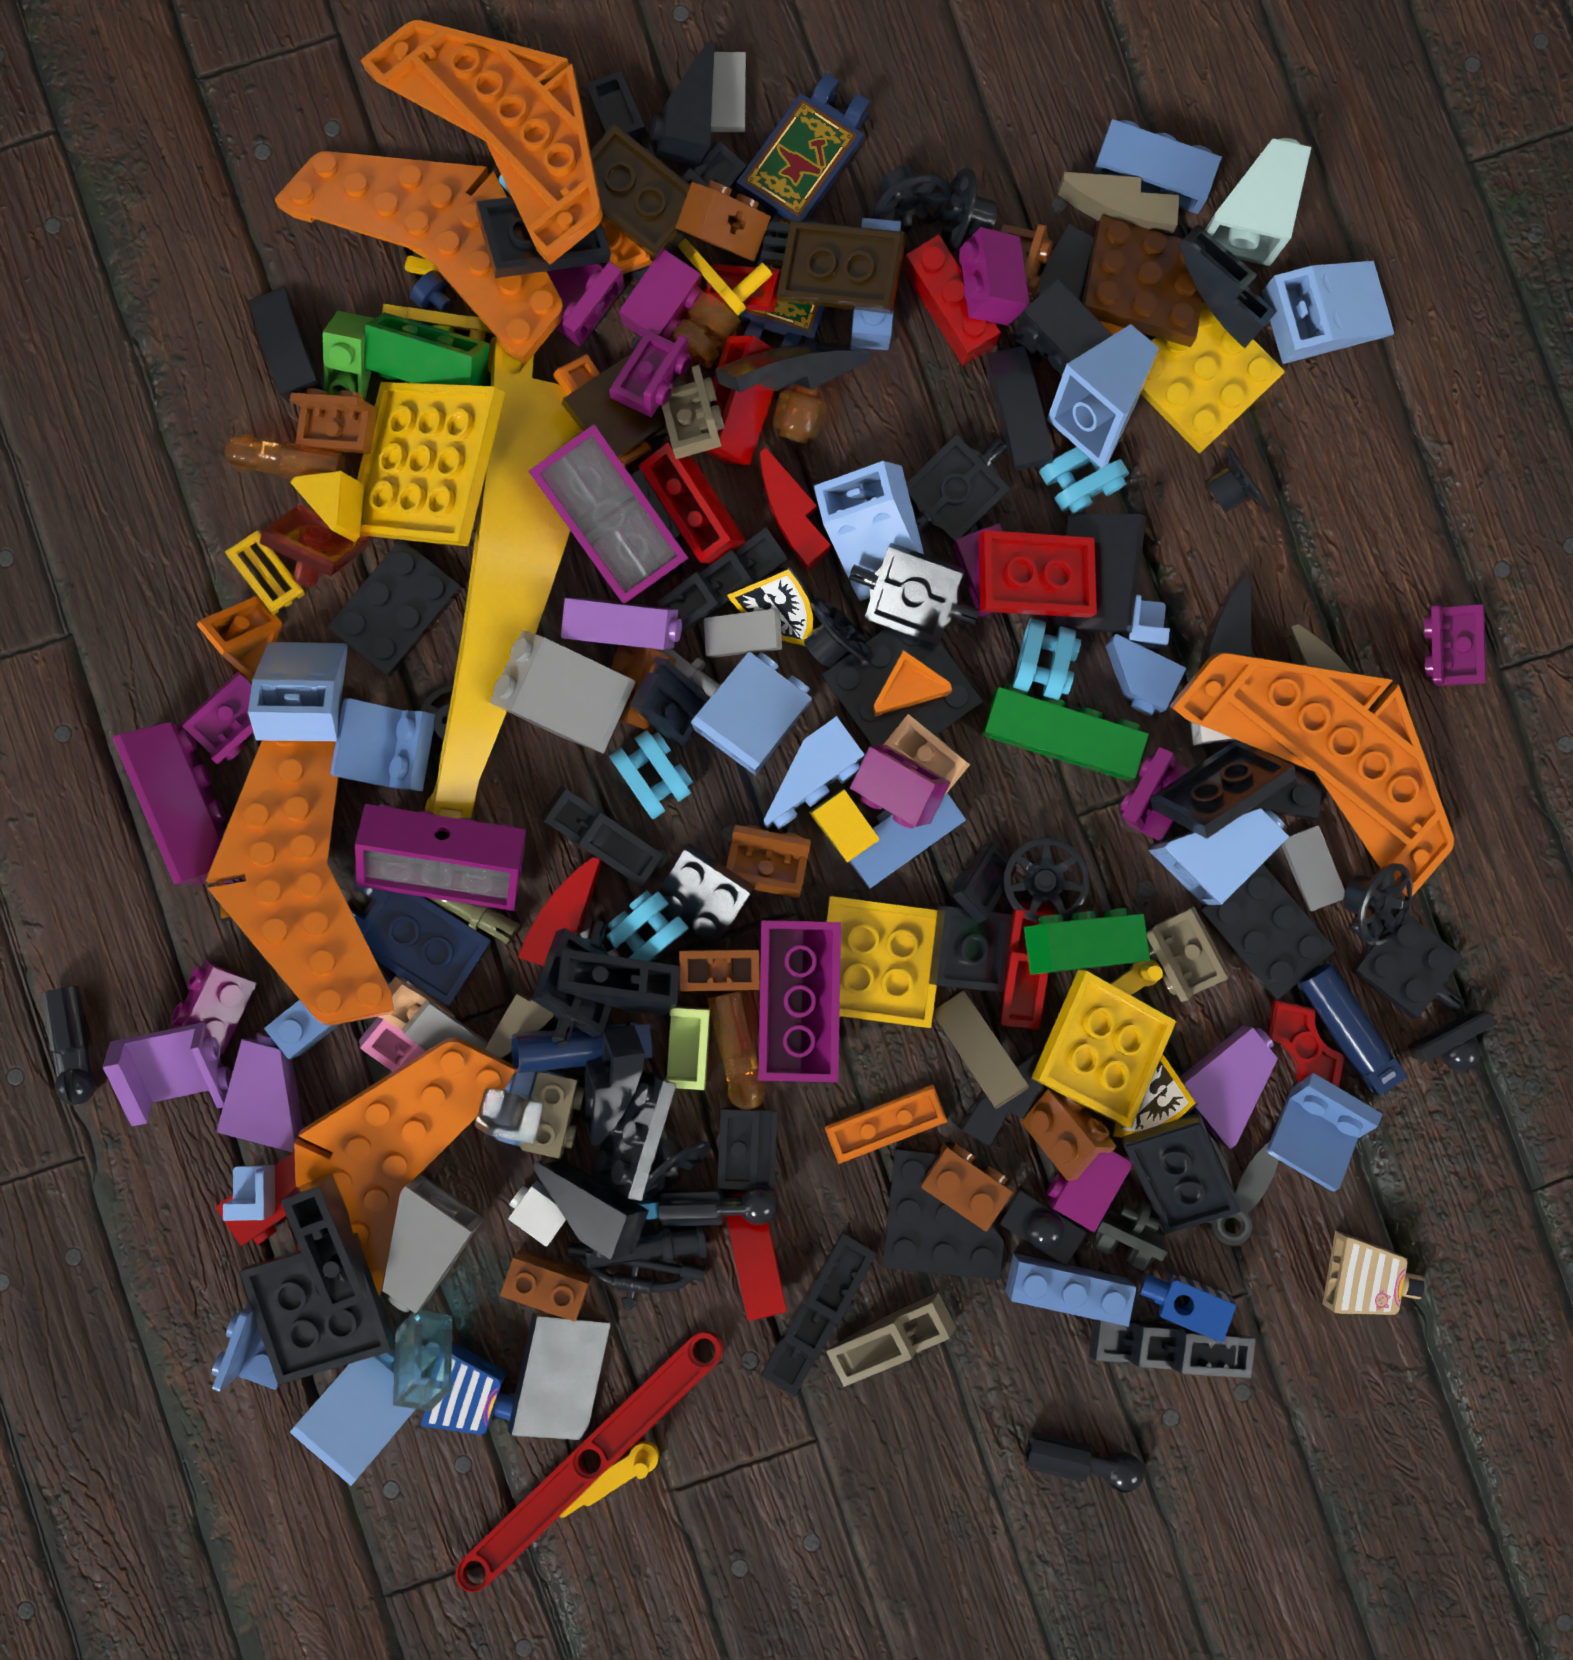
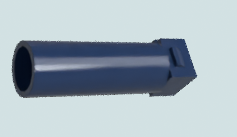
[1298,962,1408,1096]
[511,1022,652,1074]

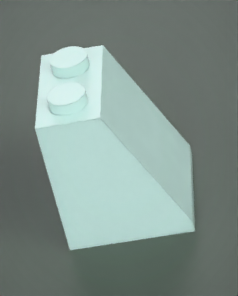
[1205,138,1311,266]

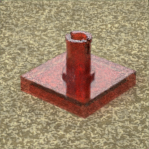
[259,505,368,587]

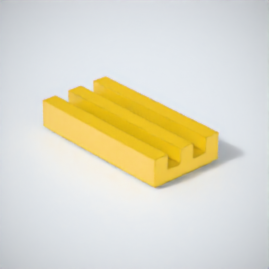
[225,530,305,616]

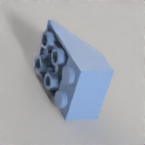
[1262,261,1394,364]
[814,461,924,601]
[248,642,348,741]
[764,716,864,830]

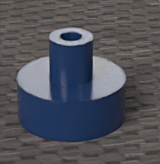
[409,270,451,312]

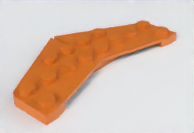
[360,20,603,265]
[275,151,564,365]
[1170,652,1454,897]
[206,707,395,1025]
[294,1037,515,1298]

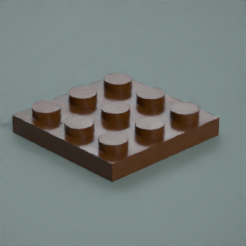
[1082,215,1203,347]

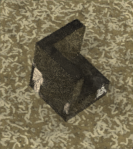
[475,1088,544,1143]

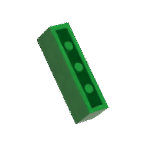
[981,684,1149,781]

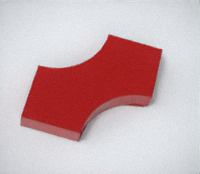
[1266,1000,1345,1088]

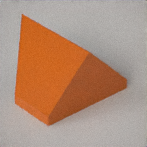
[197,596,283,682]
[872,650,952,717]

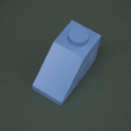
[1106,634,1186,716]

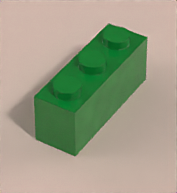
[364,312,490,386]
[1024,908,1150,975]

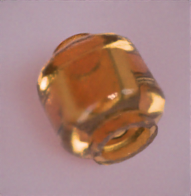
[772,384,827,444]

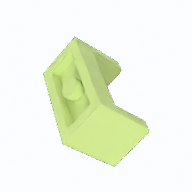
[666,1006,711,1090]

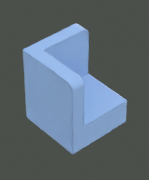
[1123,595,1170,650]
[223,1165,275,1221]

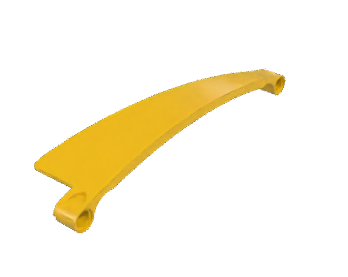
[425,337,583,819]

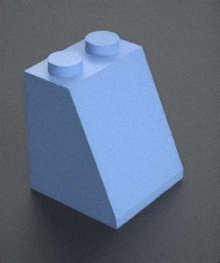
[1047,324,1159,468]
[691,652,812,776]
[1148,808,1289,905]
[290,1349,431,1486]

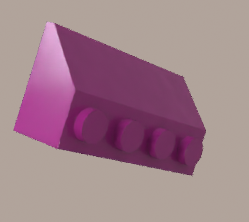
[112,722,227,886]
[758,921,841,1082]

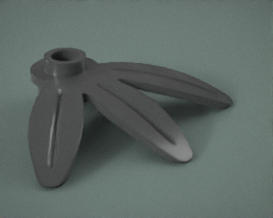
[1206,1133,1279,1246]

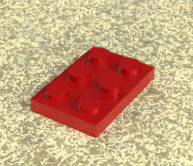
[978,530,1097,618]

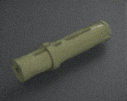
[414,877,521,945]

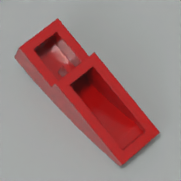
[760,447,831,572]
[518,857,603,966]
[1000,900,1055,1030]
[725,1190,787,1321]

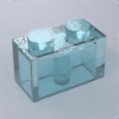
[393,1310,452,1411]

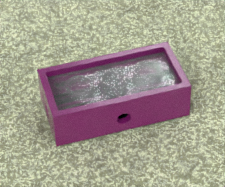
[528,424,688,604]
[355,804,526,911]

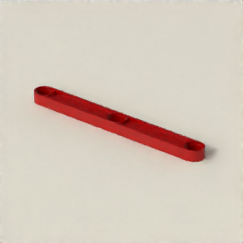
[456,1331,724,1593]

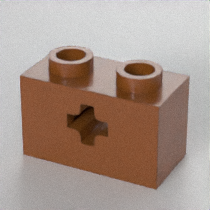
[675,180,771,261]
[679,949,760,991]
[500,1249,593,1322]

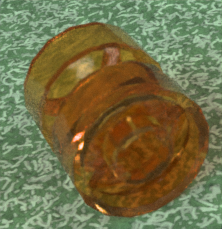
[669,292,741,368]

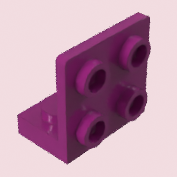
[547,262,625,347]

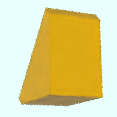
[290,471,364,542]
[809,789,880,863]

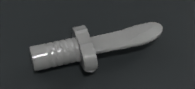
[653,648,721,697]

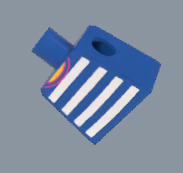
[1139,1272,1236,1343]
[421,1343,515,1435]

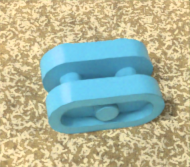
[1039,447,1129,514]
[1012,618,1081,700]
[609,730,693,819]
[606,891,688,962]

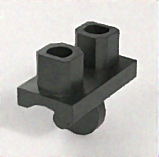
[1093,1201,1168,1271]

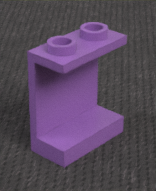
[103,1022,232,1126]

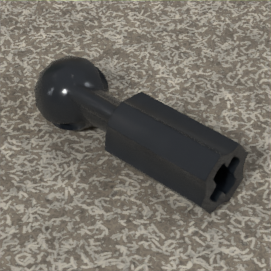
[41,986,96,1105]
[658,1185,778,1226]
[1023,1432,1144,1493]

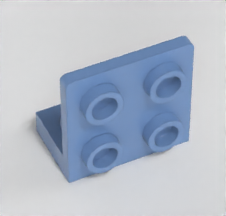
[330,698,436,791]
[1267,1073,1382,1192]
[211,1304,280,1392]

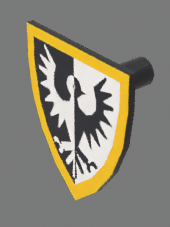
[727,567,814,647]
[1113,1053,1198,1139]

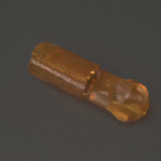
[225,434,345,479]
[708,991,766,1110]

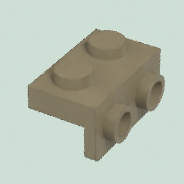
[662,365,725,459]
[1146,906,1231,1002]
[521,1072,584,1159]

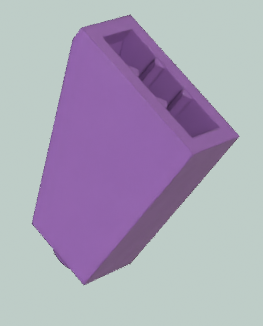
[561,598,682,650]
[1180,1025,1278,1149]
[216,1033,305,1152]

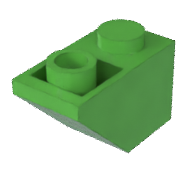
[323,311,374,401]

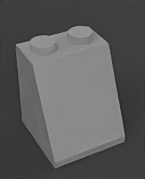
[489,630,636,754]
[382,1175,484,1314]

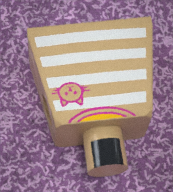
[1322,1231,1424,1315]

